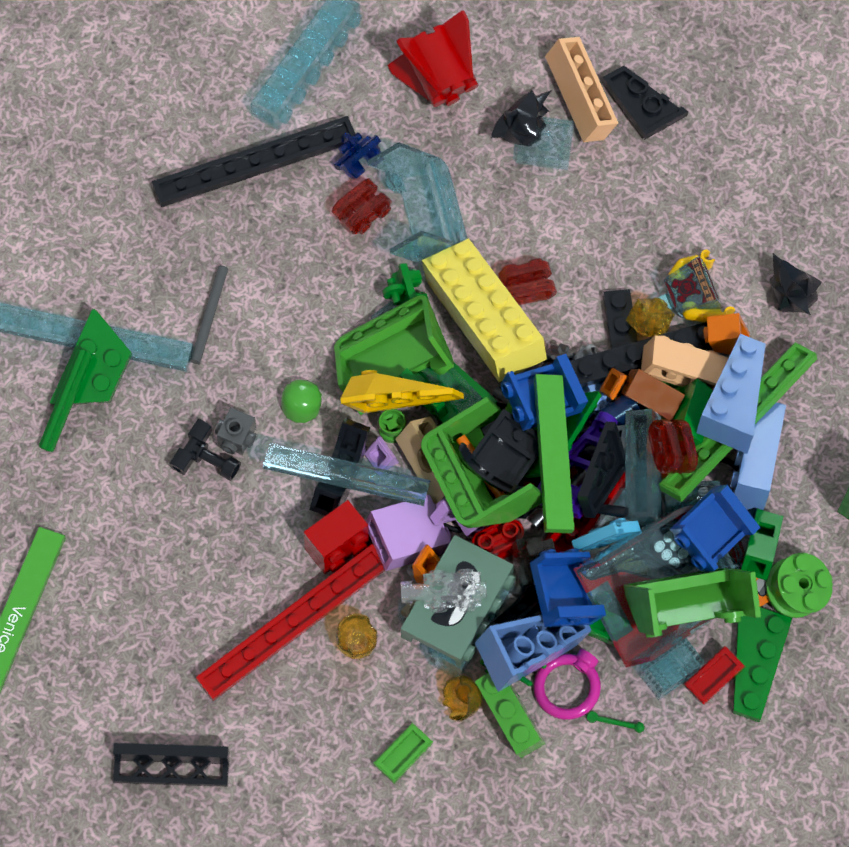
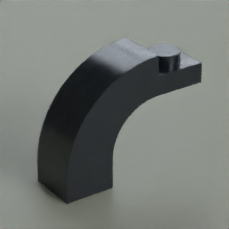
[309,418,371,516]

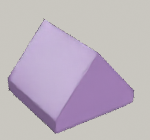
[365,436,399,474]

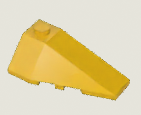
[341,370,464,413]

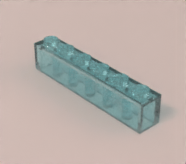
[250,0,362,130]

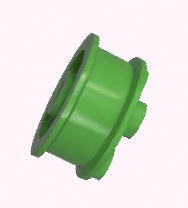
[766,553,833,618]

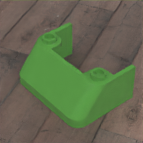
[421,397,542,528]
[624,568,761,637]

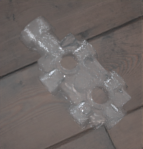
[401,569,487,613]

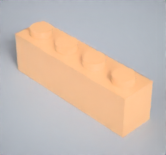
[545,37,618,143]
[641,335,728,390]

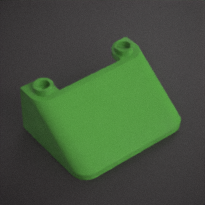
[334,295,454,415]

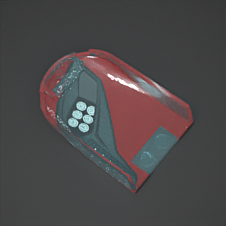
[574,505,745,668]

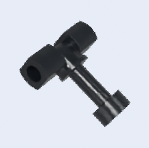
[169,419,241,481]

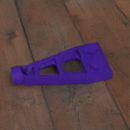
[537,411,618,519]

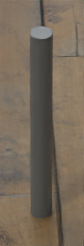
[190,265,228,365]

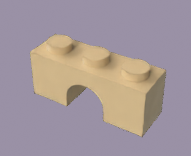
[395,416,445,504]

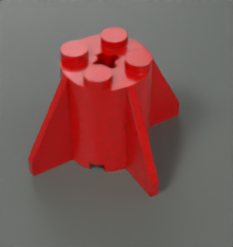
[387,10,479,107]

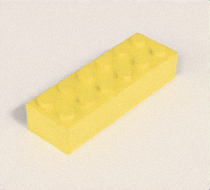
[422,238,547,382]

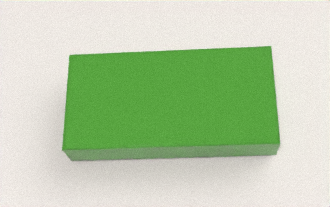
[373,723,433,784]

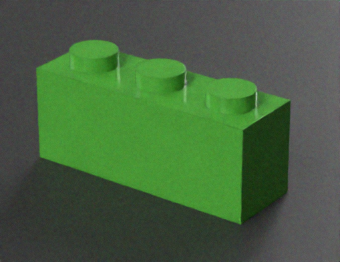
[475,673,546,758]

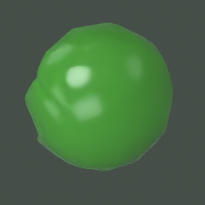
[281,380,322,423]

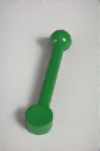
[587,711,645,733]

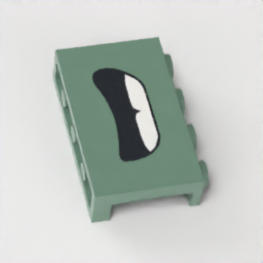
[401,535,516,667]

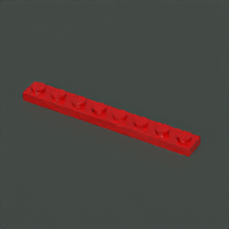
[196,544,385,701]

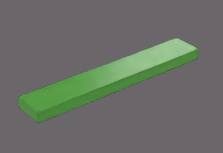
[534,374,574,533]

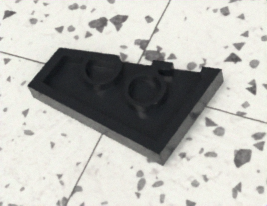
[602,66,688,140]
[578,421,629,518]

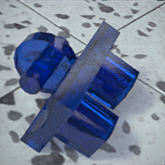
[333,132,383,179]

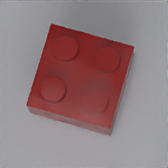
[303,500,369,574]

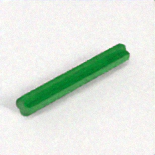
[39,349,92,452]

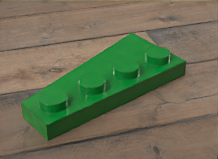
[733,607,793,722]

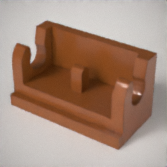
[621,369,685,421]

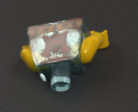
[655,249,735,322]

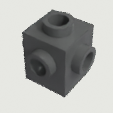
[215,407,256,455]

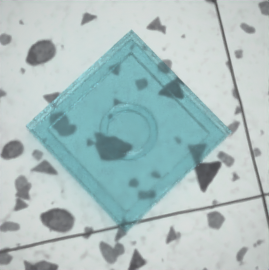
[516,117,574,170]

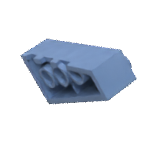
[696,334,766,454]

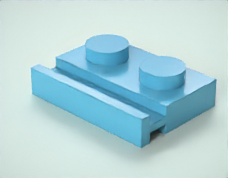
[572,518,641,551]

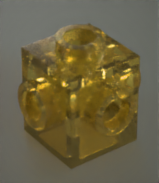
[626,297,675,337]

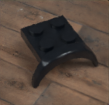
[458,409,539,495]

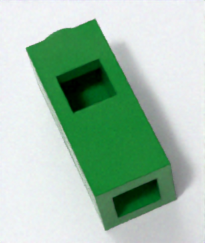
[665,379,713,452]
[741,509,784,581]

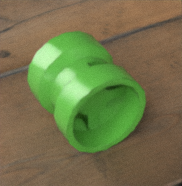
[379,409,406,443]

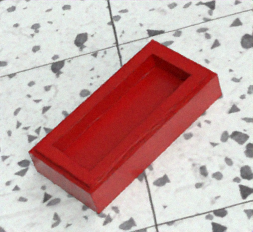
[685,646,745,705]

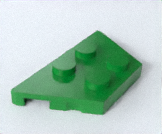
[50,308,133,406]

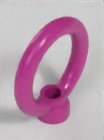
[533,649,601,720]

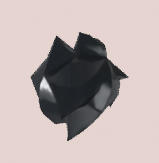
[491,90,552,147]
[770,253,822,315]

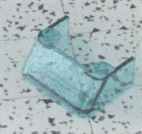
[367,142,468,262]

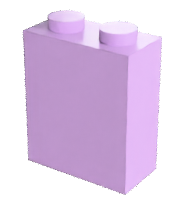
[366,494,451,571]

